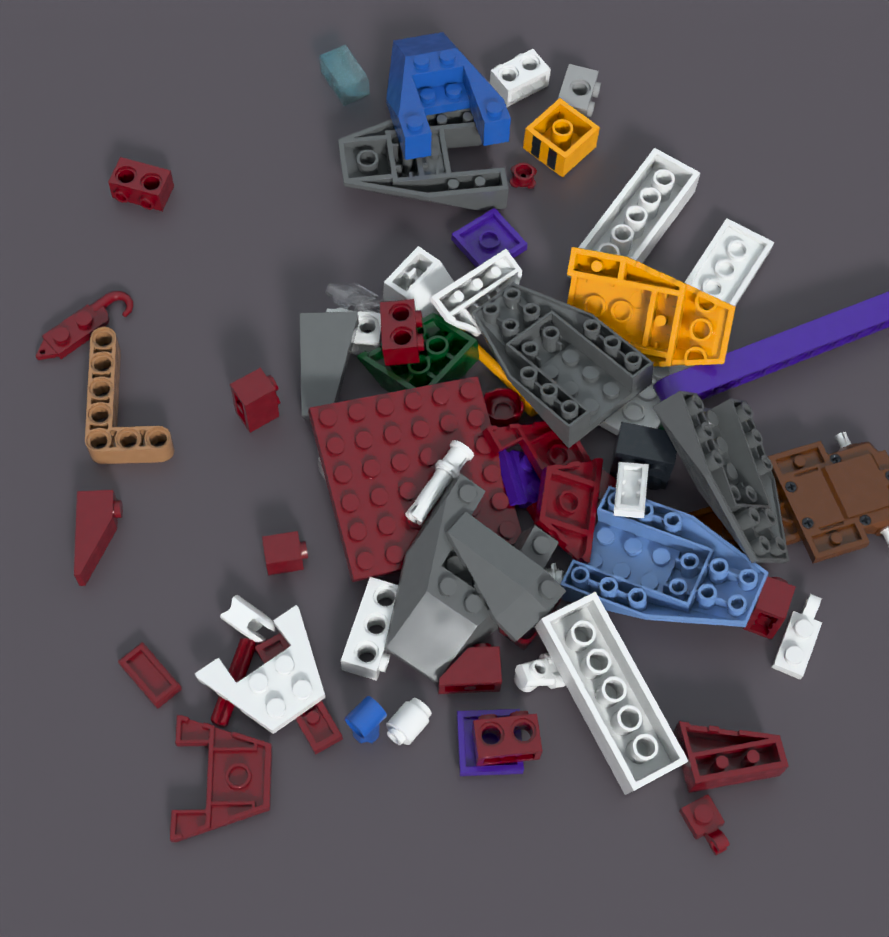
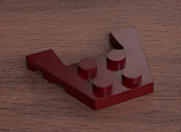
[482,421,591,522]
[170,715,272,842]

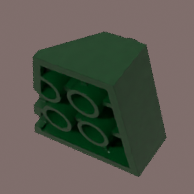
[357,312,479,393]

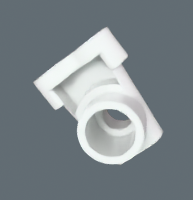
[514,653,566,692]

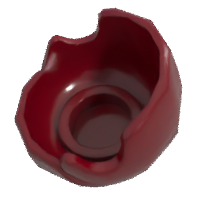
[484,388,524,427]

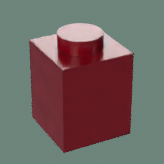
[262,531,308,576]

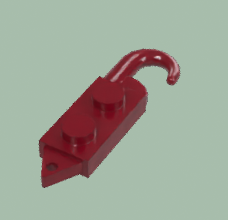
[36,291,133,360]

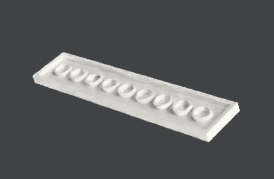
[599,218,774,435]

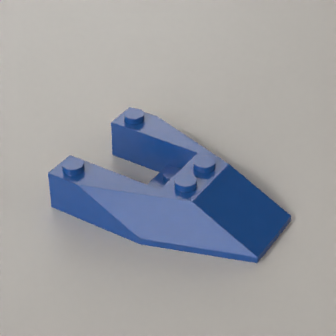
[386,32,511,160]

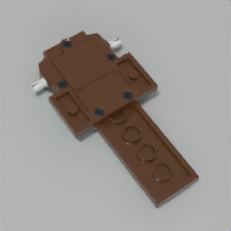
[687,432,889,564]

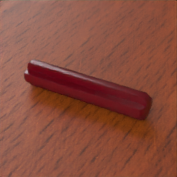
[211,638,256,727]

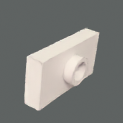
[614,462,649,518]

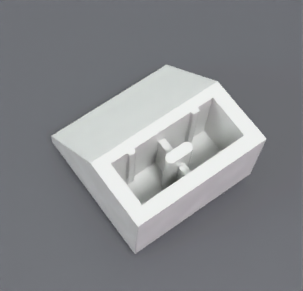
[383,246,454,318]

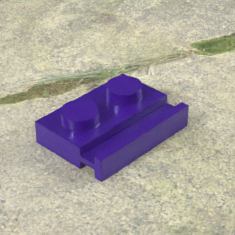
[499,450,541,508]

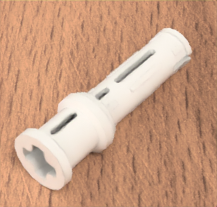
[405,440,474,525]

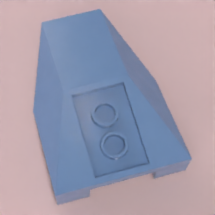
[560,486,769,627]

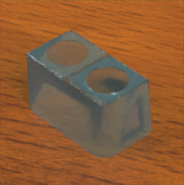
[319,44,370,106]

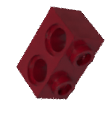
[108,157,174,212]
[380,299,424,366]
[743,576,796,640]
[472,711,543,766]

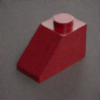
[438,643,502,694]

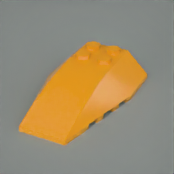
[567,247,736,367]

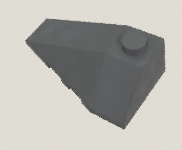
[445,512,566,642]

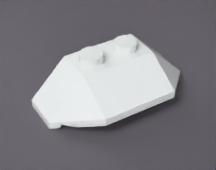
[429,249,522,337]

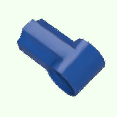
[344,696,387,743]

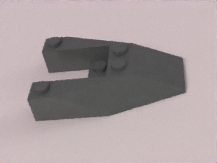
[338,108,509,211]
[384,474,559,682]

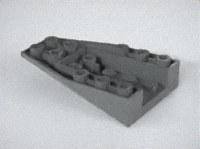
[471,283,654,448]
[653,391,789,563]

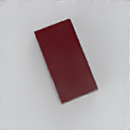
[118,642,182,709]

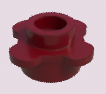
[510,163,537,189]

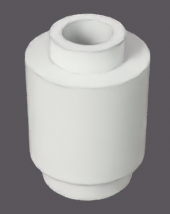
[386,698,432,745]

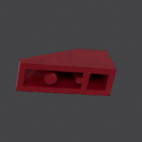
[74,490,123,586]

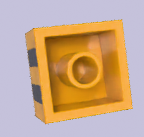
[523,98,600,177]

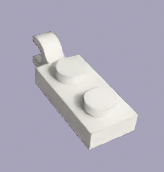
[771,594,822,680]

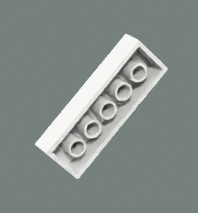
[567,148,700,278]
[535,592,688,795]

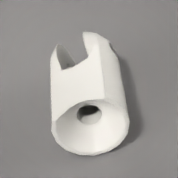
[220,595,275,644]

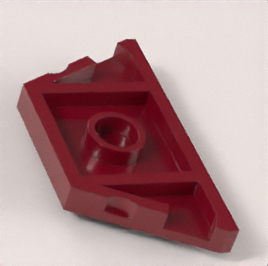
[534,458,603,564]

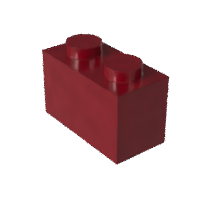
[230,367,281,433]

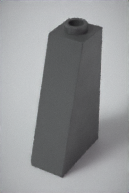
[300,311,359,424]

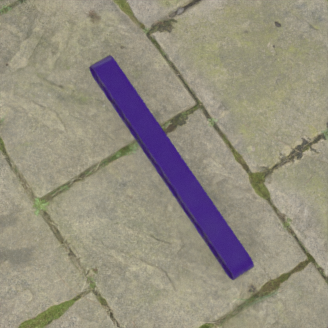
[653,291,889,402]

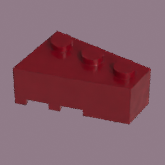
[673,721,789,793]

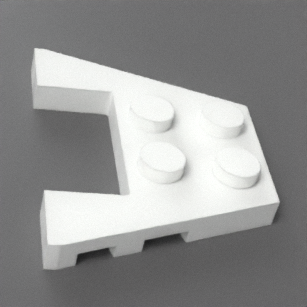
[195,605,326,734]

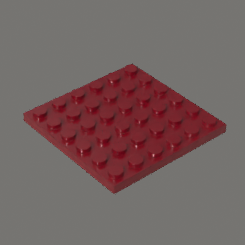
[308,376,522,582]

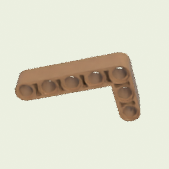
[85,327,175,464]

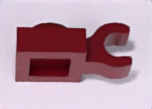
[679,794,730,855]

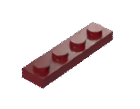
[255,633,343,755]

